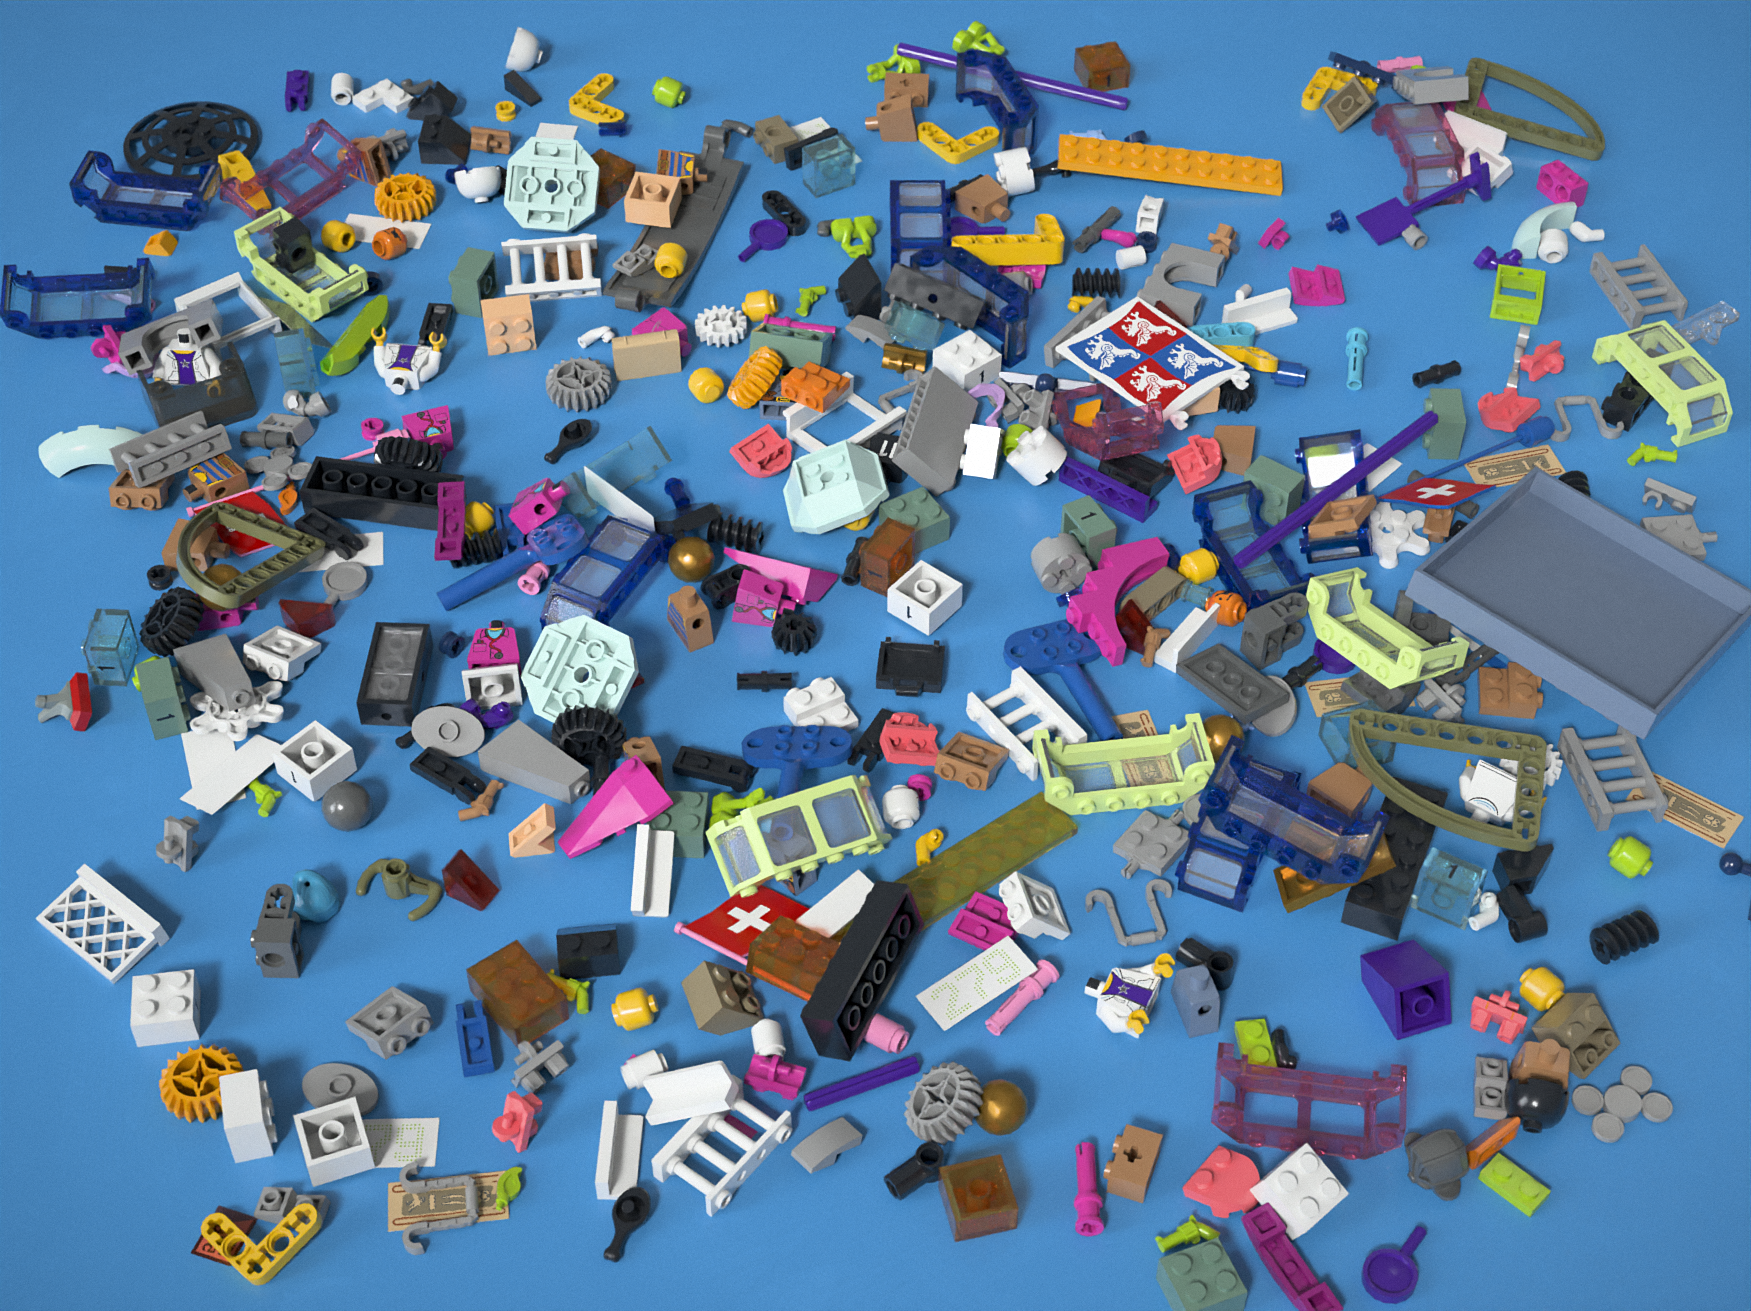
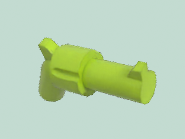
[795,285,826,317]
[1627,442,1678,466]
[247,776,282,817]
[544,969,591,1014]
[1155,1214,1220,1253]

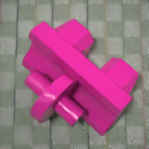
[91,325,125,365]
[744,1054,807,1101]

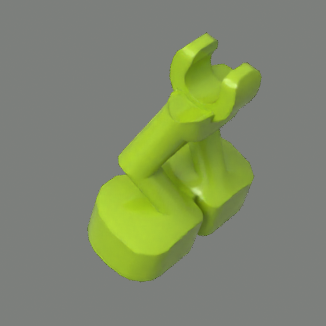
[952,21,1005,63]
[867,44,921,83]
[831,215,876,259]
[709,788,774,844]

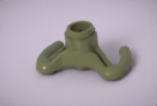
[356,858,443,921]

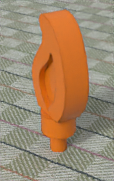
[278,481,298,515]

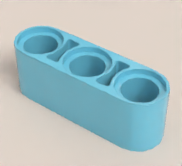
[1188,322,1255,346]

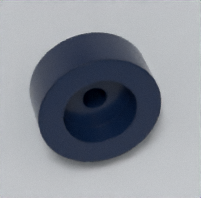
[1124,130,1148,144]
[363,271,383,296]

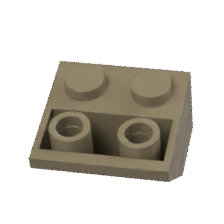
[681,960,764,1036]
[1531,993,1620,1079]

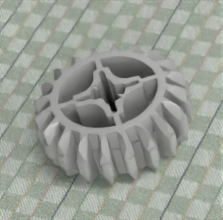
[545,356,612,412]
[904,1062,984,1145]

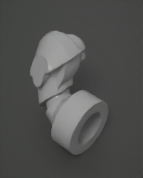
[283,389,331,417]

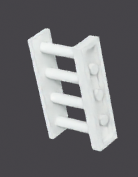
[501,233,602,302]
[966,666,1087,781]
[652,1075,792,1217]

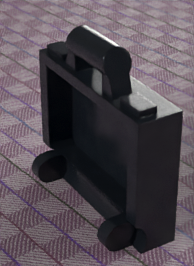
[1098,441,1175,498]
[654,502,721,542]
[876,637,945,697]

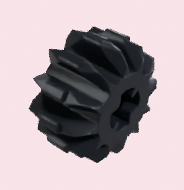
[1218,379,1255,414]
[771,611,817,656]

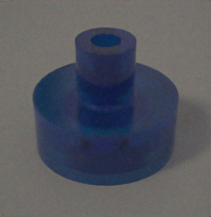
[1326,209,1350,234]
[1055,587,1082,608]

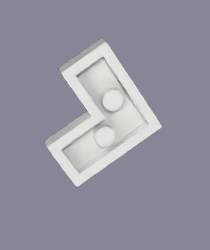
[352,79,413,113]

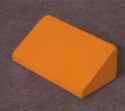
[1465,1116,1521,1170]

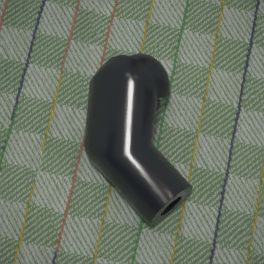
[1271,1029,1297,1072]

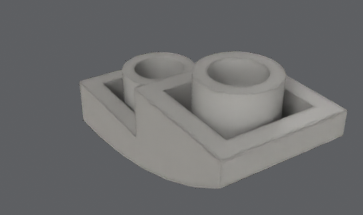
[613,244,658,277]
[845,315,901,349]
[1473,1057,1508,1120]
[791,1117,863,1174]
[253,1187,330,1230]

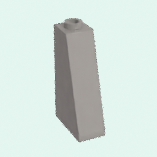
[173,634,256,712]
[478,719,591,804]

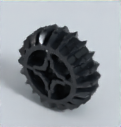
[374,436,443,472]
[139,586,204,657]
[551,704,627,766]

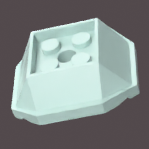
[504,137,600,233]
[783,440,890,534]
[520,615,639,723]

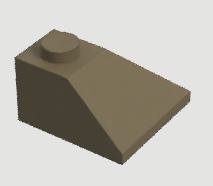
[1322,76,1377,134]

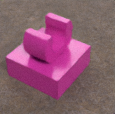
[1258,218,1290,250]

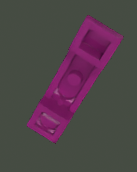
[434,481,466,561]
[1241,1202,1344,1311]

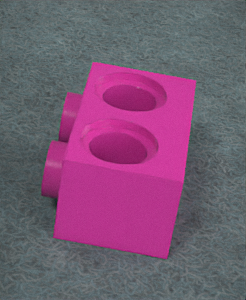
[1536,159,1589,207]

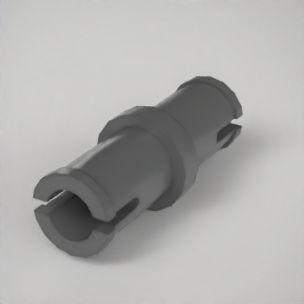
[240,430,293,450]

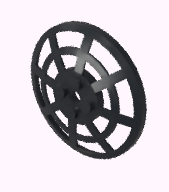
[123,101,259,187]

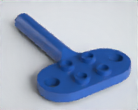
[436,514,589,612]
[1003,619,1123,741]
[741,725,853,842]

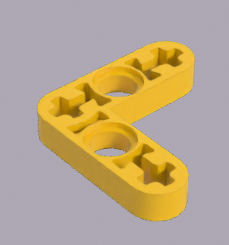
[1301,67,1378,110]
[569,73,625,130]
[917,122,999,164]
[1211,344,1279,372]
[201,1203,322,1286]

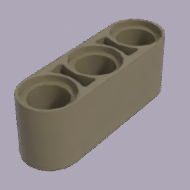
[1119,566,1189,627]

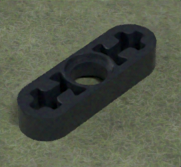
[762,190,806,236]

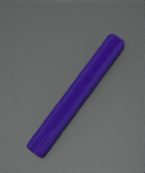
[804,1056,920,1111]

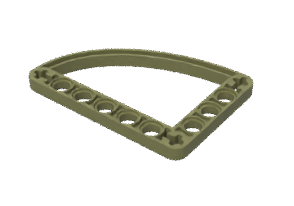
[1453,58,1605,161]
[176,502,326,608]
[1348,709,1547,851]

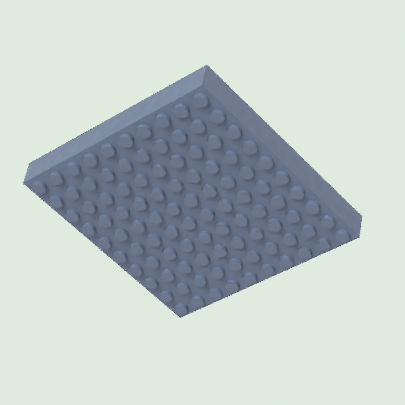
[1404,467,1751,740]

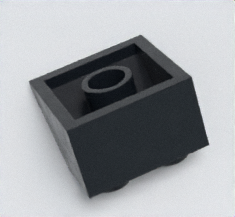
[418,114,472,165]
[835,254,881,320]
[556,924,620,980]

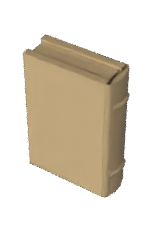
[611,329,681,381]

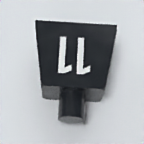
[869,432,908,485]

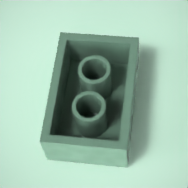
[749,323,833,370]

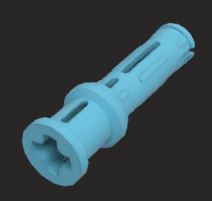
[1345,327,1368,391]

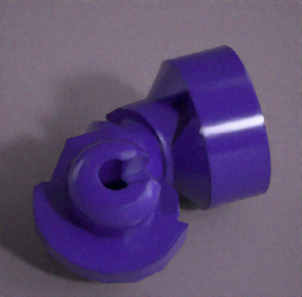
[1473,245,1523,272]
[459,698,513,729]

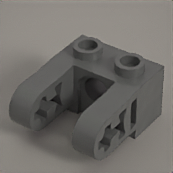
[1393,590,1451,648]
[1240,593,1309,671]
[251,884,304,978]

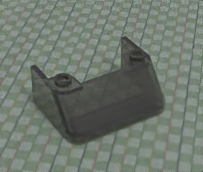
[136,341,258,429]

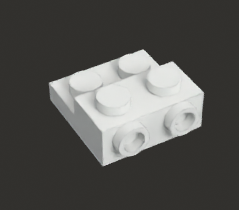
[1446,141,1513,197]
[243,626,321,682]
[783,677,858,732]
[999,871,1070,940]

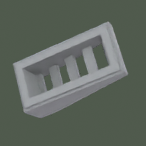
[257,413,314,446]

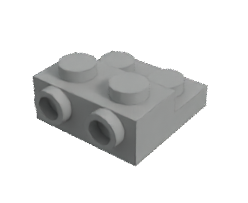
[345,986,434,1060]

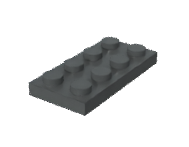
[1176,643,1288,724]

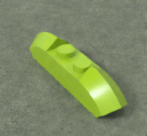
[320,295,390,376]

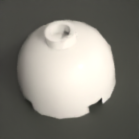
[506,27,543,72]
[454,166,501,203]

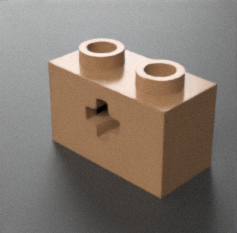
[884,72,929,108]
[1103,1124,1163,1203]

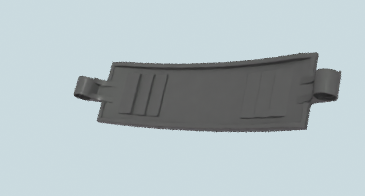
[603,125,744,312]

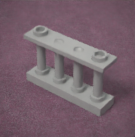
[1589,244,1688,330]
[1044,296,1110,382]
[109,411,232,488]
[1557,725,1668,832]

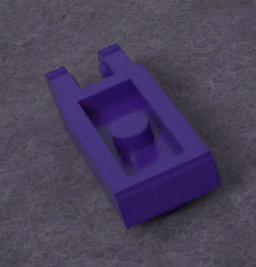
[285,70,310,112]

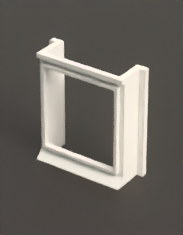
[174,272,288,366]
[783,372,906,453]

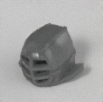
[1404,1128,1470,1201]

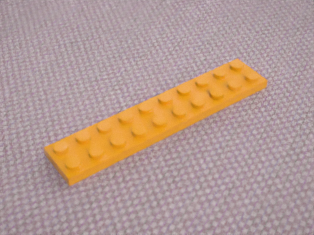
[1057,134,1283,196]

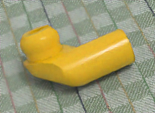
[1067,296,1094,313]
[915,829,944,868]

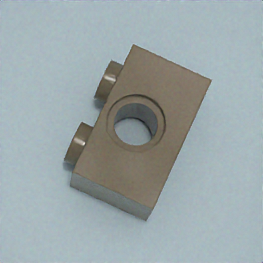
[753,115,798,164]

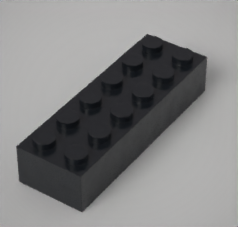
[300,456,467,531]
[1341,776,1448,941]
[800,880,924,1061]

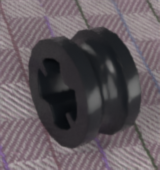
[147,565,173,591]

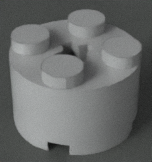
[1030,533,1092,596]

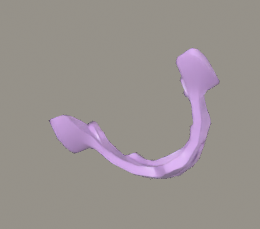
[102,352,160,379]
[967,383,1005,428]

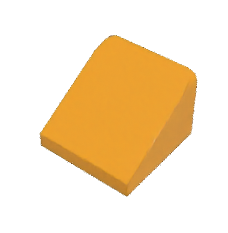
[143,230,178,256]
[1073,399,1101,428]

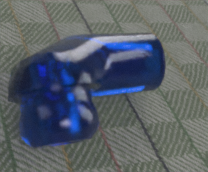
[445,164,468,185]
[1164,543,1181,573]

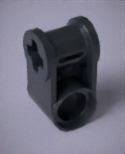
[700,564,751,609]

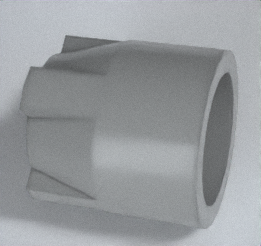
[1402,224,1428,250]

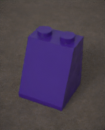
[1360,939,1452,1040]

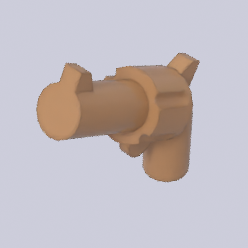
[1140,626,1170,668]
[458,780,504,821]

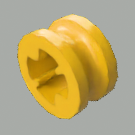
[495,101,516,122]

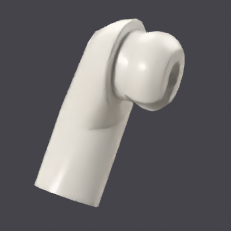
[1569,221,1604,242]
[1235,284,1252,302]
[578,326,615,348]
[1469,892,1499,931]

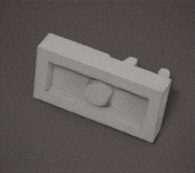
[1642,478,1697,514]

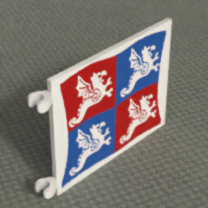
[1056,296,1250,430]

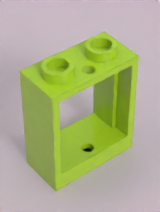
[1489,264,1546,325]

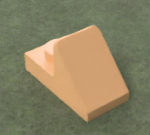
[509,803,556,858]

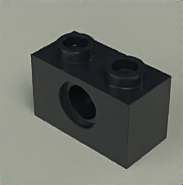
[272,216,314,275]

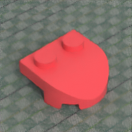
[1478,387,1541,432]
[729,424,792,478]
[1167,435,1222,495]
[879,712,939,766]
[1182,1146,1260,1218]

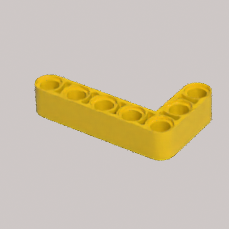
[950,214,1065,266]

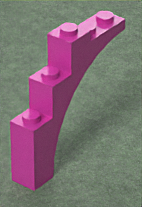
[1066,537,1170,667]

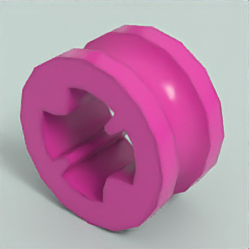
[361,418,384,441]
[907,774,933,801]

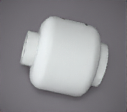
[1538,229,1568,264]
[882,785,920,829]

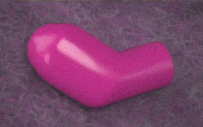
[1101,229,1137,248]

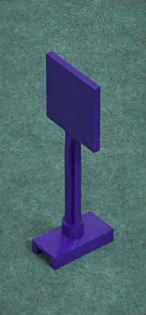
[1356,152,1491,246]

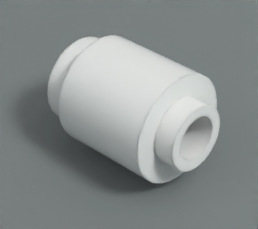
[331,73,354,105]
[751,1019,786,1061]
[620,1050,668,1090]

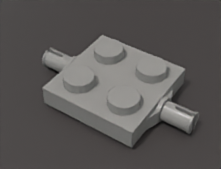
[1640,514,1718,561]
[1113,809,1193,879]

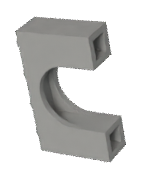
[1393,66,1469,104]
[1137,243,1225,326]
[118,299,223,375]

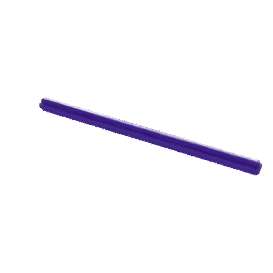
[897,43,1128,110]
[1233,411,1438,569]

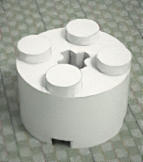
[994,147,1035,197]
[1006,426,1067,486]

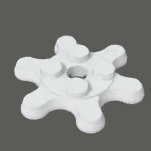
[1344,502,1431,569]
[190,681,284,741]

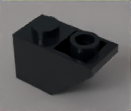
[406,81,458,121]
[1492,844,1554,895]

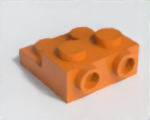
[781,361,850,413]

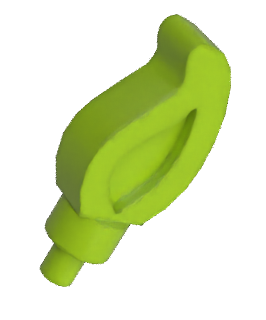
[496,1167,522,1211]

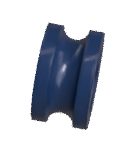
[1136,231,1158,253]
[439,631,465,658]

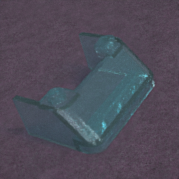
[559,426,672,520]

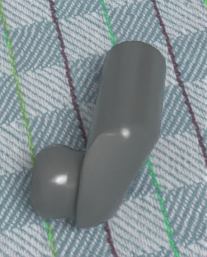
[401,78,434,95]
[720,119,753,138]
[817,219,836,237]

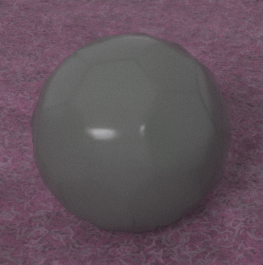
[321,781,373,832]

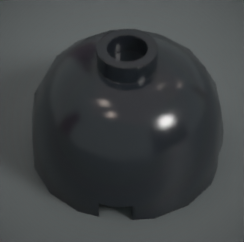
[1504,1078,1569,1133]

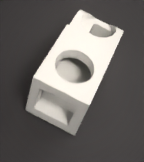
[1136,195,1164,234]

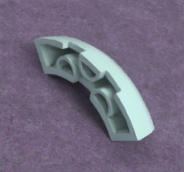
[1512,202,1577,259]
[38,425,143,478]

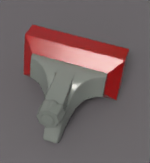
[35,672,92,732]

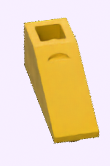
[218,150,271,213]

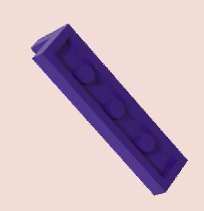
[1059,456,1158,523]

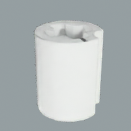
[1116,245,1146,270]

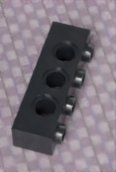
[1601,349,1676,432]

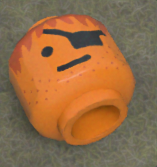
[372,227,407,260]
[1205,590,1247,627]

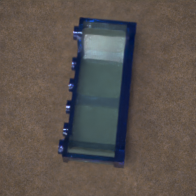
[0,258,155,340]
[1192,480,1316,613]

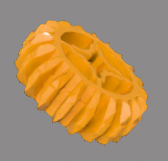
[374,172,436,223]
[727,346,782,409]
[159,1043,244,1123]

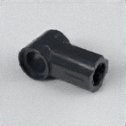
[1496,885,1548,943]
[1176,938,1233,990]
[884,1142,944,1201]

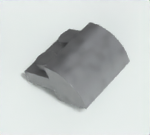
[1340,669,1421,715]

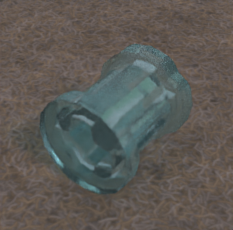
[1180,579,1214,610]

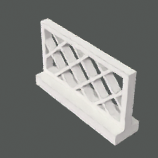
[36,864,170,984]

